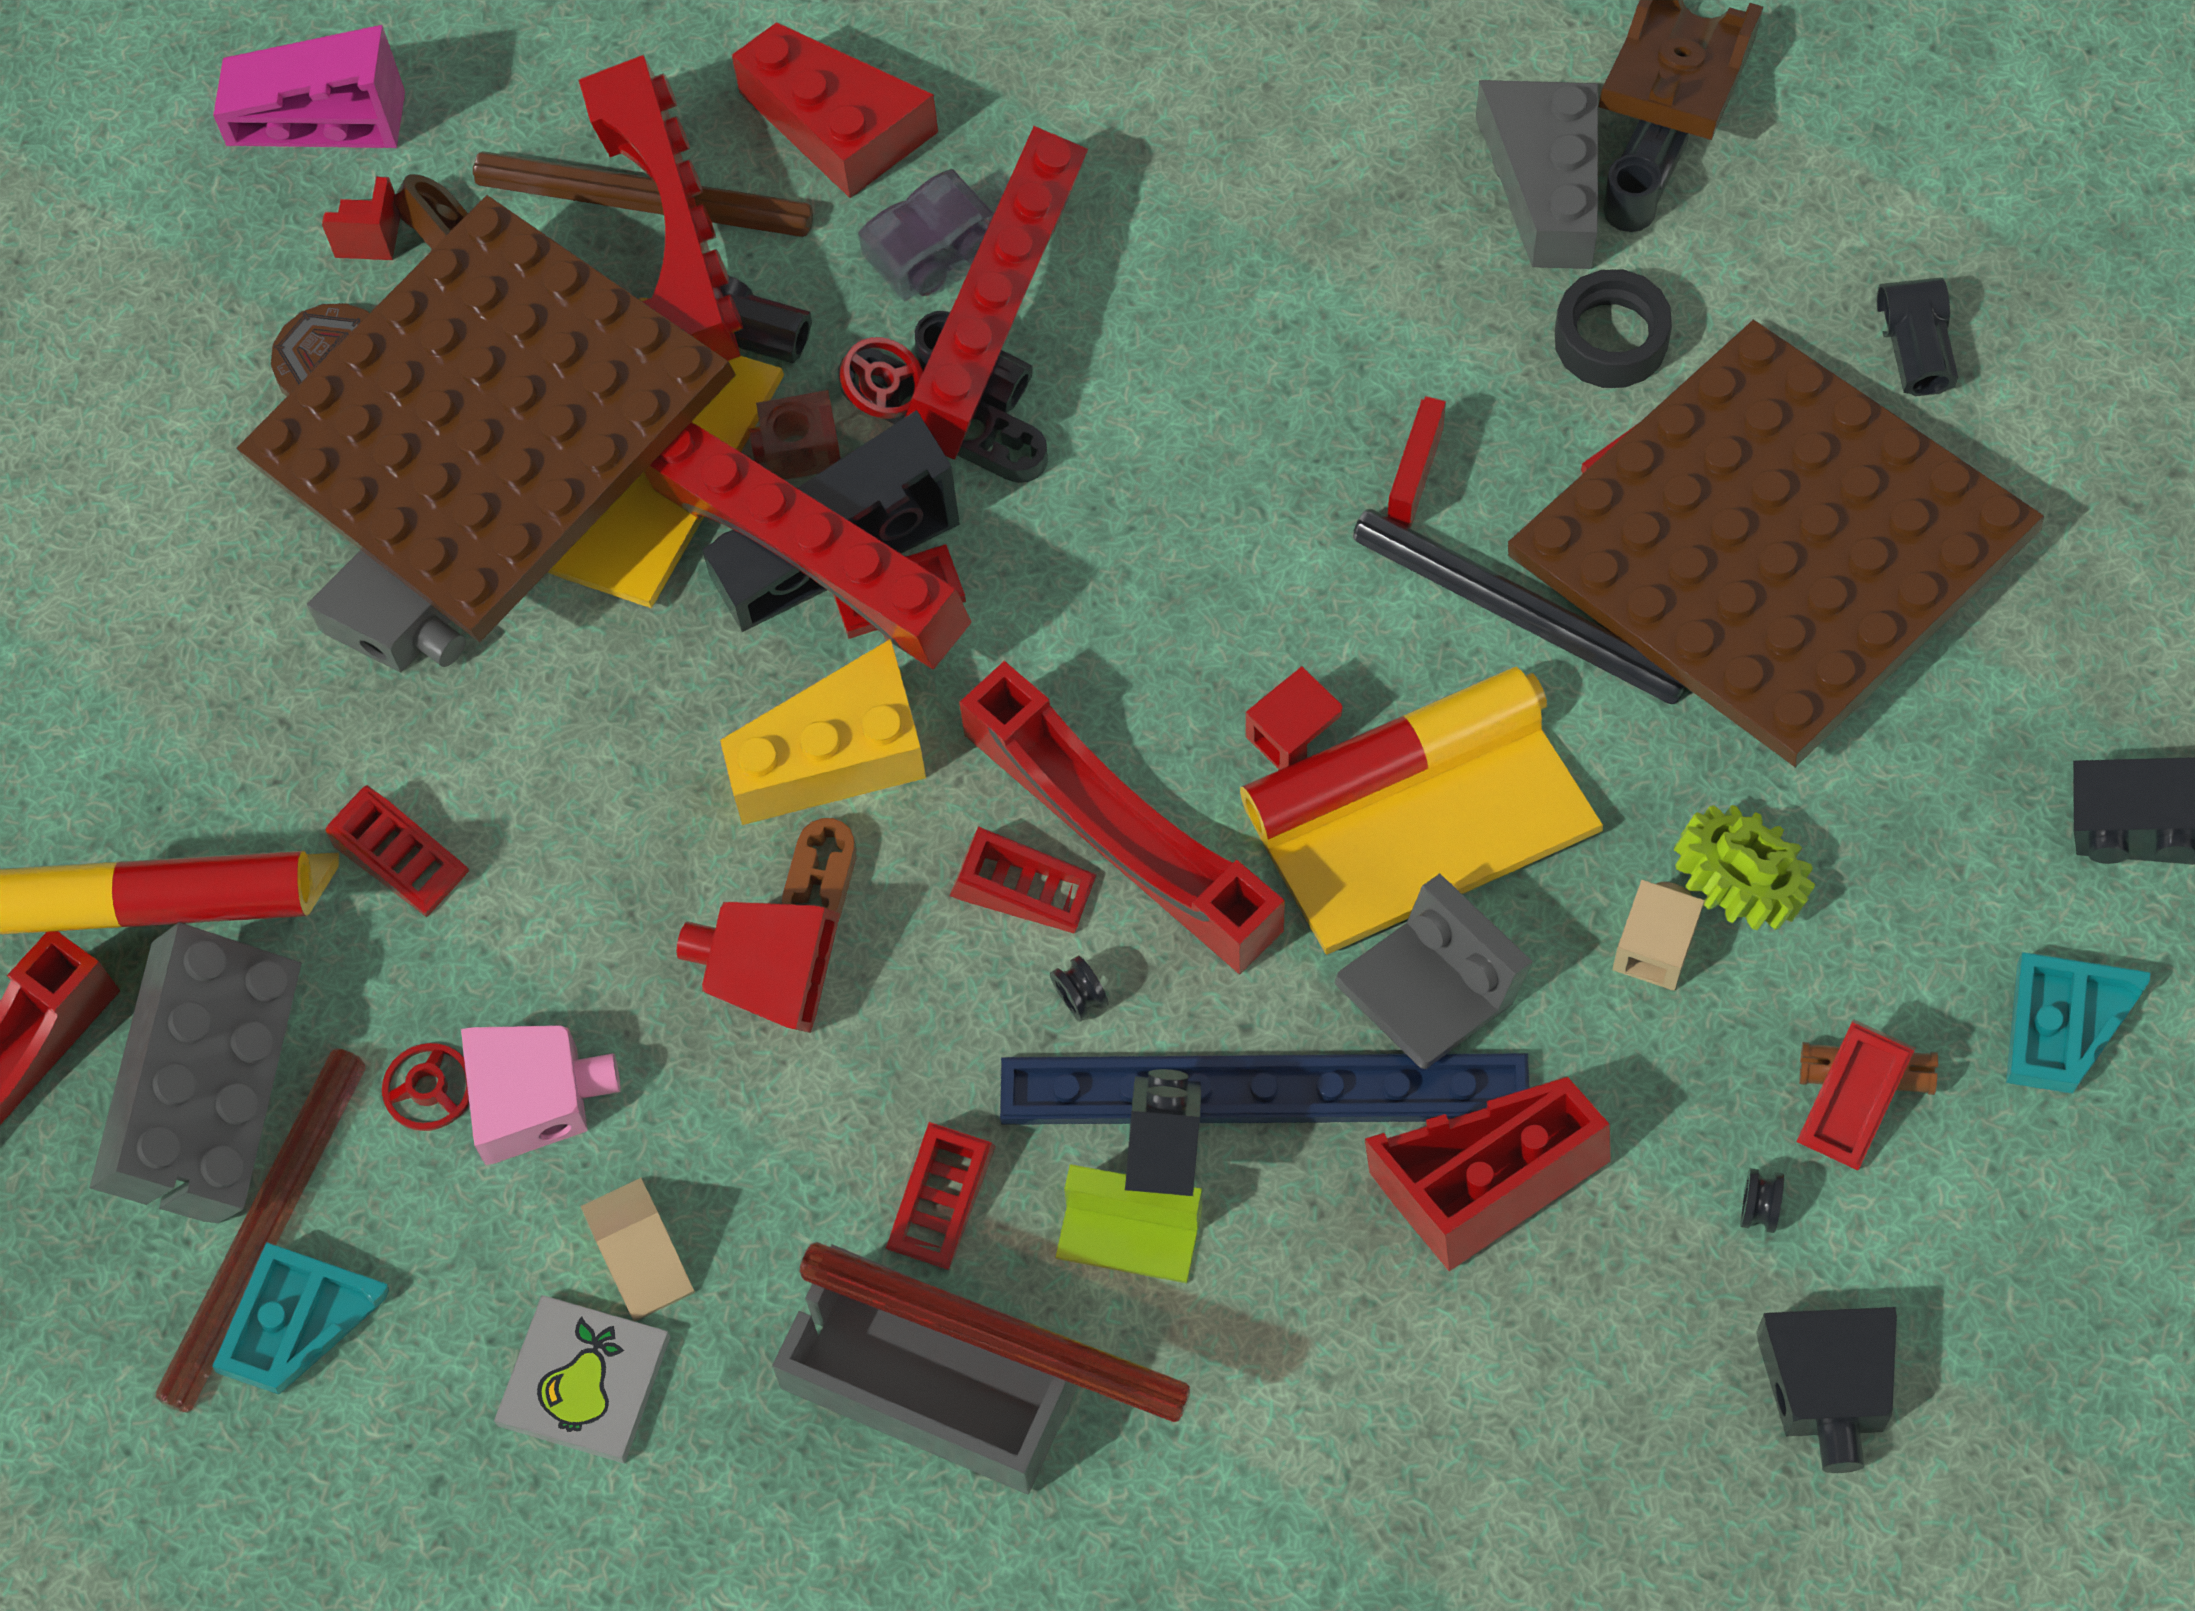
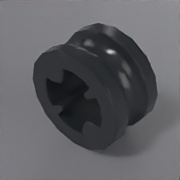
[1050,955,1109,1022]
[1740,1168,1784,1233]

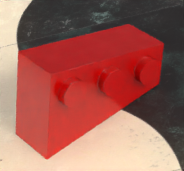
[732,22,938,198]
[1365,1077,1611,1272]

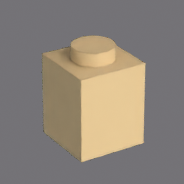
[1612,879,1704,991]

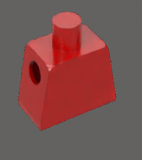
[676,902,840,1033]

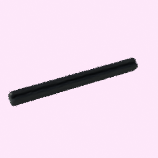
[1353,509,1687,704]

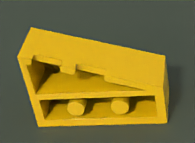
[720,639,926,825]

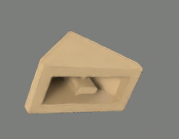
[580,1178,695,1322]

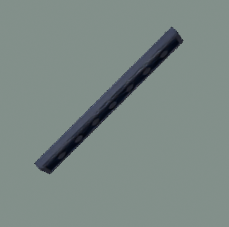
[1000,1053,1530,1125]

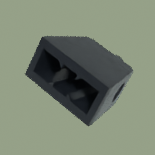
[1756,1307,1897,1473]

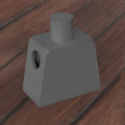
[307,550,466,673]

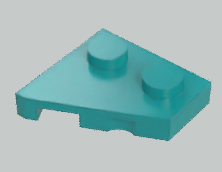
[2006,952,2150,1094]
[212,1242,389,1395]

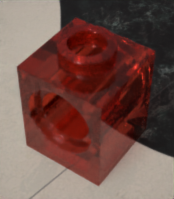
[749,390,841,480]

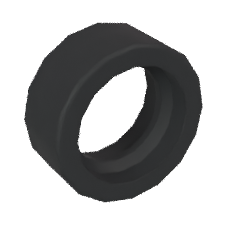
[1554,269,1672,388]

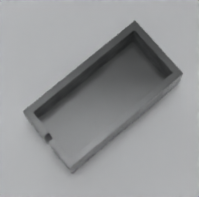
[89,922,302,1223]
[772,1244,1085,1495]

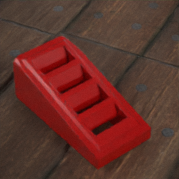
[326,785,469,917]
[949,826,1096,934]
[885,1122,996,1270]

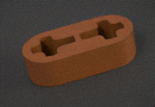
[782,818,857,919]

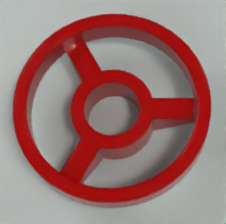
[840,337,923,419]
[382,1043,469,1131]

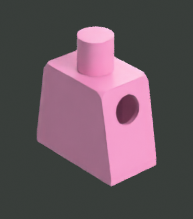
[461,1026,621,1165]

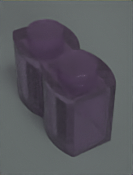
[858,169,994,302]

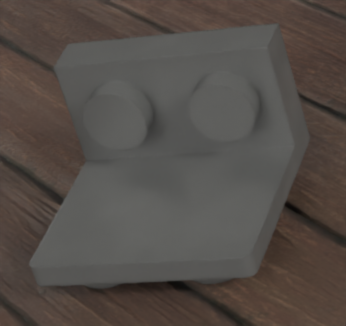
[1335,873,1533,1069]

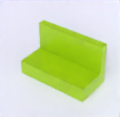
[1055,1164,1202,1283]

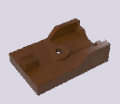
[1598,0,1764,140]

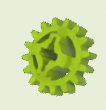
[1674,805,1815,930]

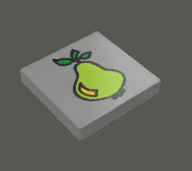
[494,1295,671,1464]

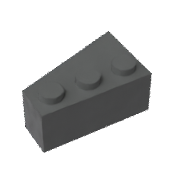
[1476,80,1598,269]

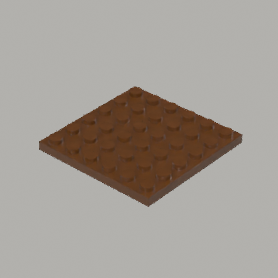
[236,195,736,642]
[1508,319,2044,768]

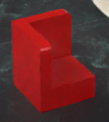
[322,176,400,260]
[1245,666,1343,770]

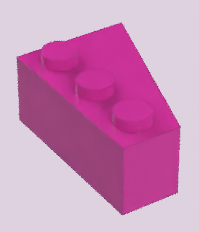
[213,25,405,148]

